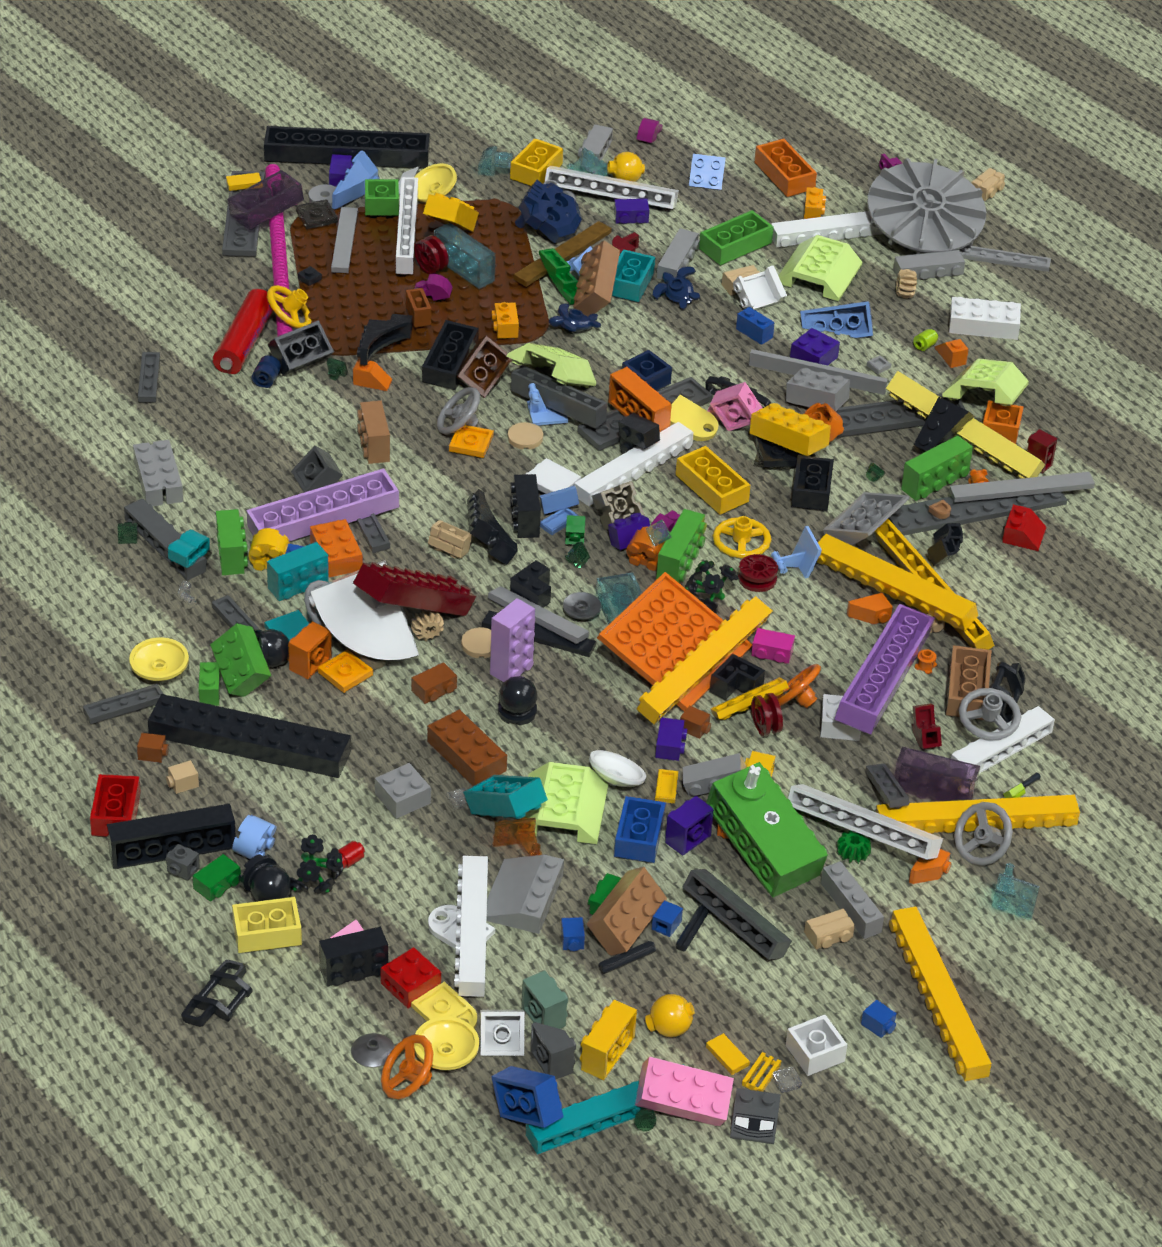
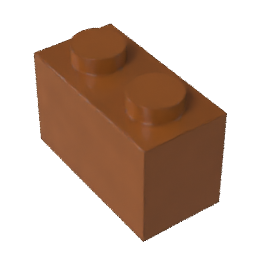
[406,288,431,327]
[411,662,457,704]

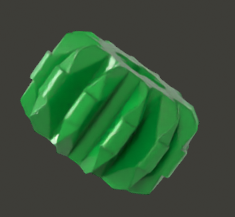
[837,830,871,864]

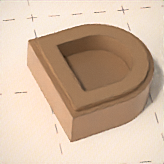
[928,500,951,519]

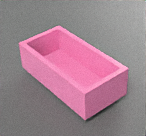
[635,1057,734,1126]

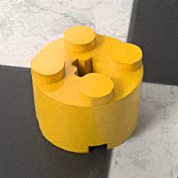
[248,528,290,571]

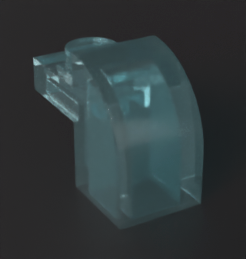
[478,146,513,176]

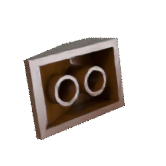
[456,336,512,398]

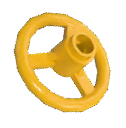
[267,285,312,329]
[712,516,772,559]

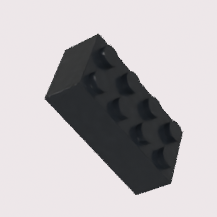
[422,320,479,390]

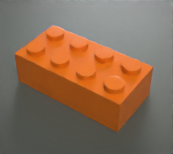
[754,139,817,197]
[608,367,672,432]

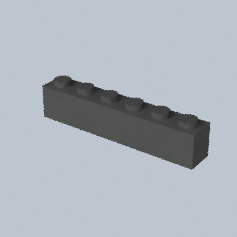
[511,365,607,429]
[124,498,207,580]
[682,869,792,960]

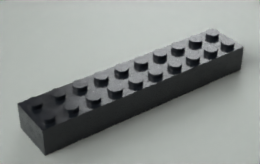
[264,126,430,168]
[148,694,351,778]

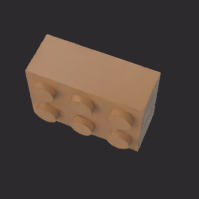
[357,400,390,464]

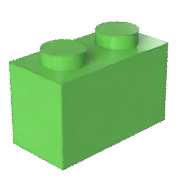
[199,662,221,706]

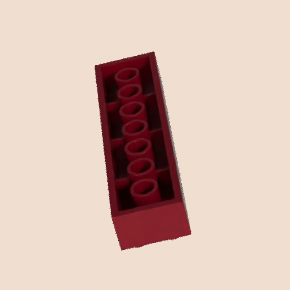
[353,562,476,616]

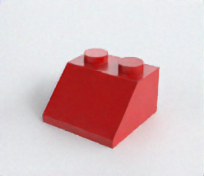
[1002,504,1046,551]

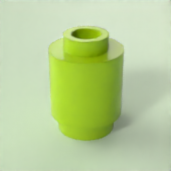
[913,329,938,351]

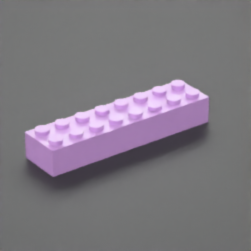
[246,469,399,541]

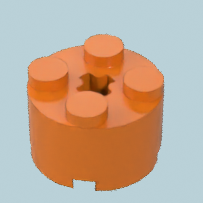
[804,403,844,442]
[626,527,667,571]

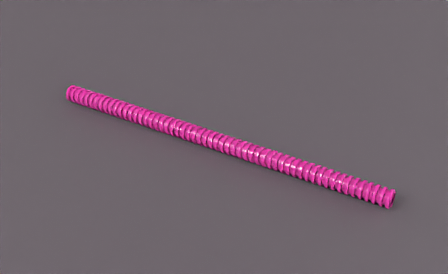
[265,164,293,337]

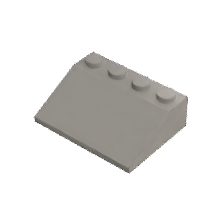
[823,492,909,545]
[486,855,564,934]

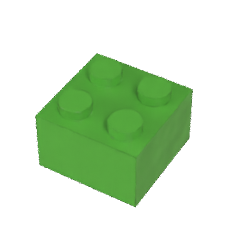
[365,179,399,216]

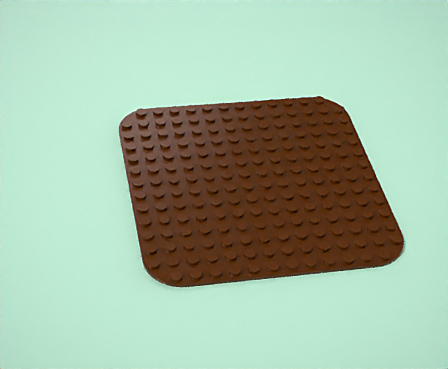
[290,198,549,356]

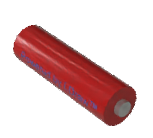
[213,289,273,374]

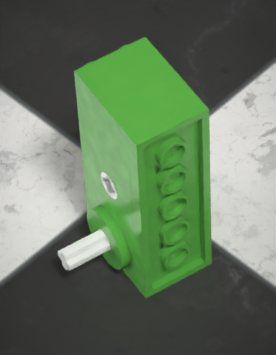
[706,762,828,898]

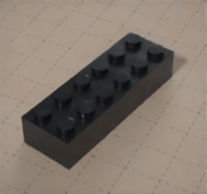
[107,804,236,869]

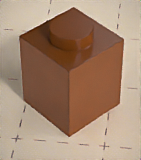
[680,706,711,739]
[137,733,169,763]

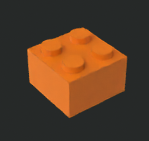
[983,400,1024,444]
[288,621,332,679]

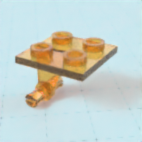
[492,817,542,856]

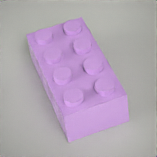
[490,598,535,682]

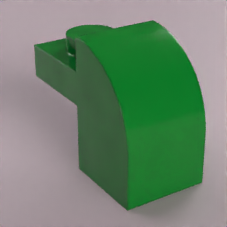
[565,515,585,546]

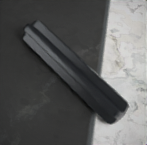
[676,903,709,952]
[598,941,656,974]

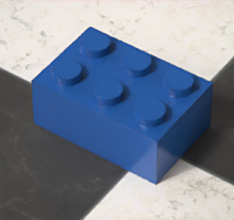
[614,796,666,863]
[491,1066,564,1128]

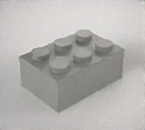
[786,368,850,411]

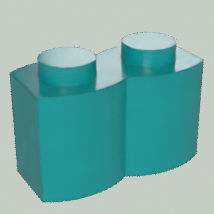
[168,529,210,568]

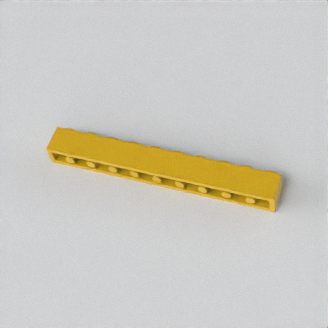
[874,519,995,650]
[817,534,979,631]
[637,596,772,724]
[876,795,1080,834]
[889,906,992,1081]

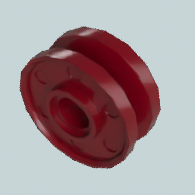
[414,235,449,274]
[738,554,778,592]
[751,693,783,736]

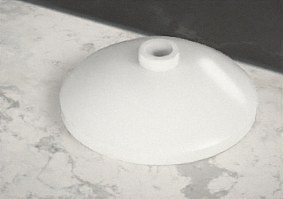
[589,750,646,787]

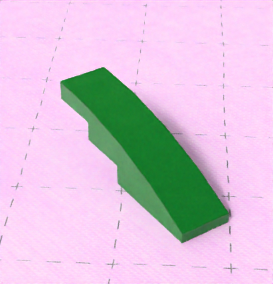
[539,248,578,305]

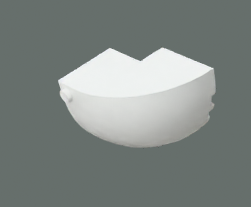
[308,560,419,660]

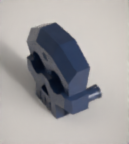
[515,180,582,243]

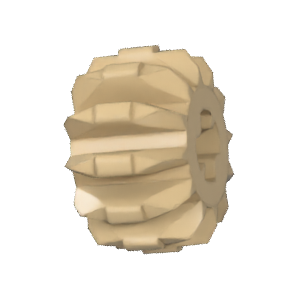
[896,269,917,298]
[411,609,444,641]

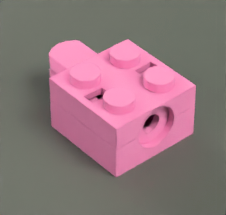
[707,382,762,431]

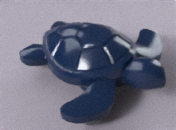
[653,266,700,310]
[549,303,601,332]

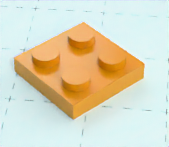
[449,425,494,458]
[318,649,373,693]

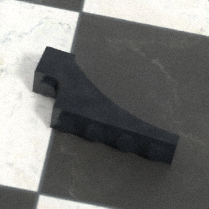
[357,314,413,365]
[467,489,518,565]

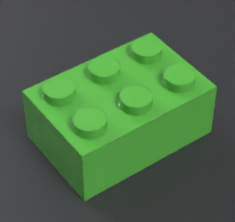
[216,509,248,575]
[210,623,271,697]

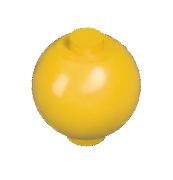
[607,152,645,182]
[645,994,695,1037]

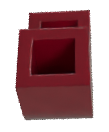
[612,232,639,256]
[912,704,942,749]

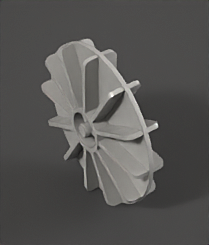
[867,158,987,254]

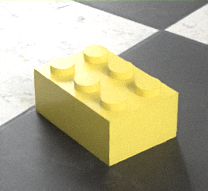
[232,897,302,953]

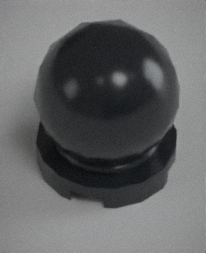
[253,629,289,668]
[498,676,537,725]
[238,854,291,902]

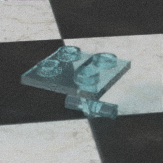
[566,147,608,176]
[991,863,1040,921]

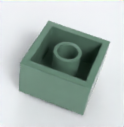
[522,970,568,1029]

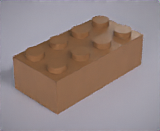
[573,241,620,316]
[946,645,992,720]
[587,867,667,956]

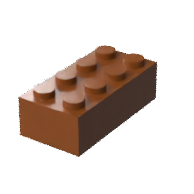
[427,709,507,786]

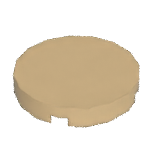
[507,422,543,449]
[461,627,491,658]

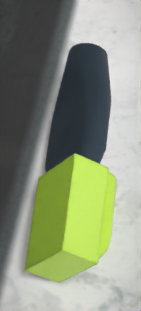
[1003,772,1041,798]

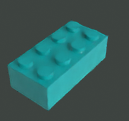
[463,775,548,819]

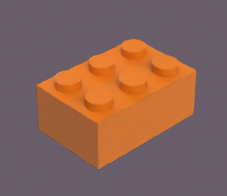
[310,519,363,577]

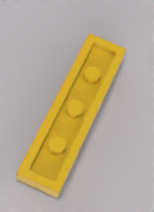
[710,677,789,720]

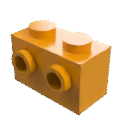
[804,187,826,219]
[491,302,519,338]

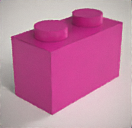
[751,628,795,664]

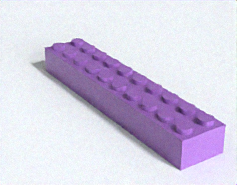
[834,604,935,734]

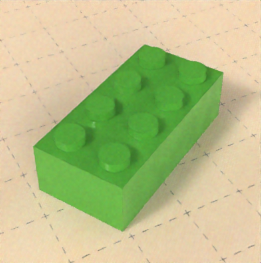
[699,210,774,265]
[901,435,973,501]
[656,509,707,583]

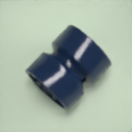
[251,355,281,388]

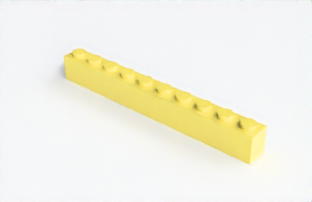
[886,371,1045,479]

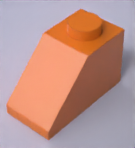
[935,339,968,368]
[353,358,392,391]
[847,593,893,624]
[909,849,952,884]

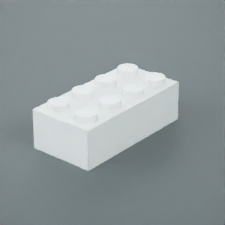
[949,297,1021,340]

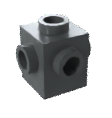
[166,844,200,880]

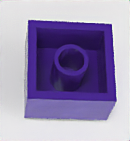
[790,328,840,366]
[665,796,714,856]

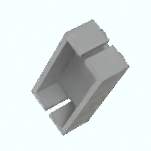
[133,440,183,506]

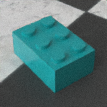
[612,249,655,302]
[267,542,329,601]

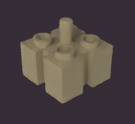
[592,481,645,530]

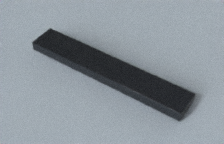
[482,610,596,657]

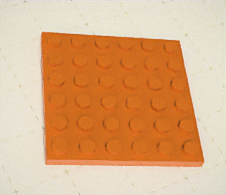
[597,572,753,712]

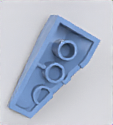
[332,151,380,209]
[800,301,873,338]

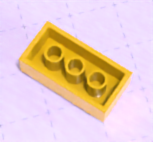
[423,193,479,232]
[750,403,831,456]
[676,446,751,515]

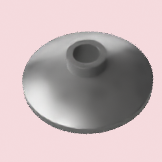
[563,592,601,620]
[351,1033,394,1068]

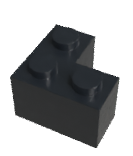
[618,413,660,453]
[510,560,551,608]
[710,654,765,700]

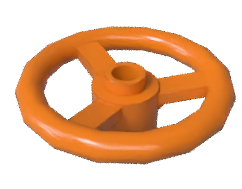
[776,664,821,708]
[381,1034,434,1100]

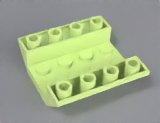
[778,235,862,301]
[506,343,596,388]
[943,359,1029,406]
[516,762,608,844]

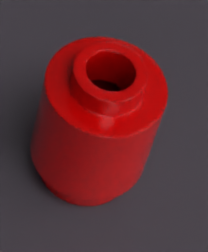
[338,841,365,868]

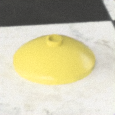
[414,163,457,202]
[129,637,189,681]
[414,1017,479,1070]

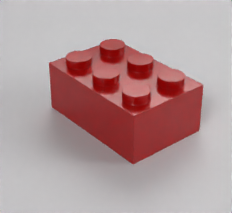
[90,774,141,836]

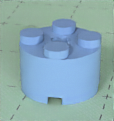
[232,815,277,859]

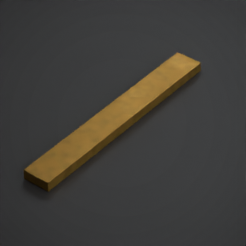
[513,221,612,287]

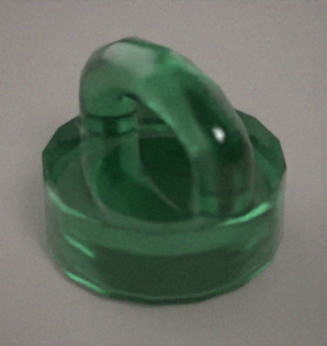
[866,462,886,482]
[634,1108,657,1131]

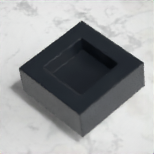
[298,266,322,286]

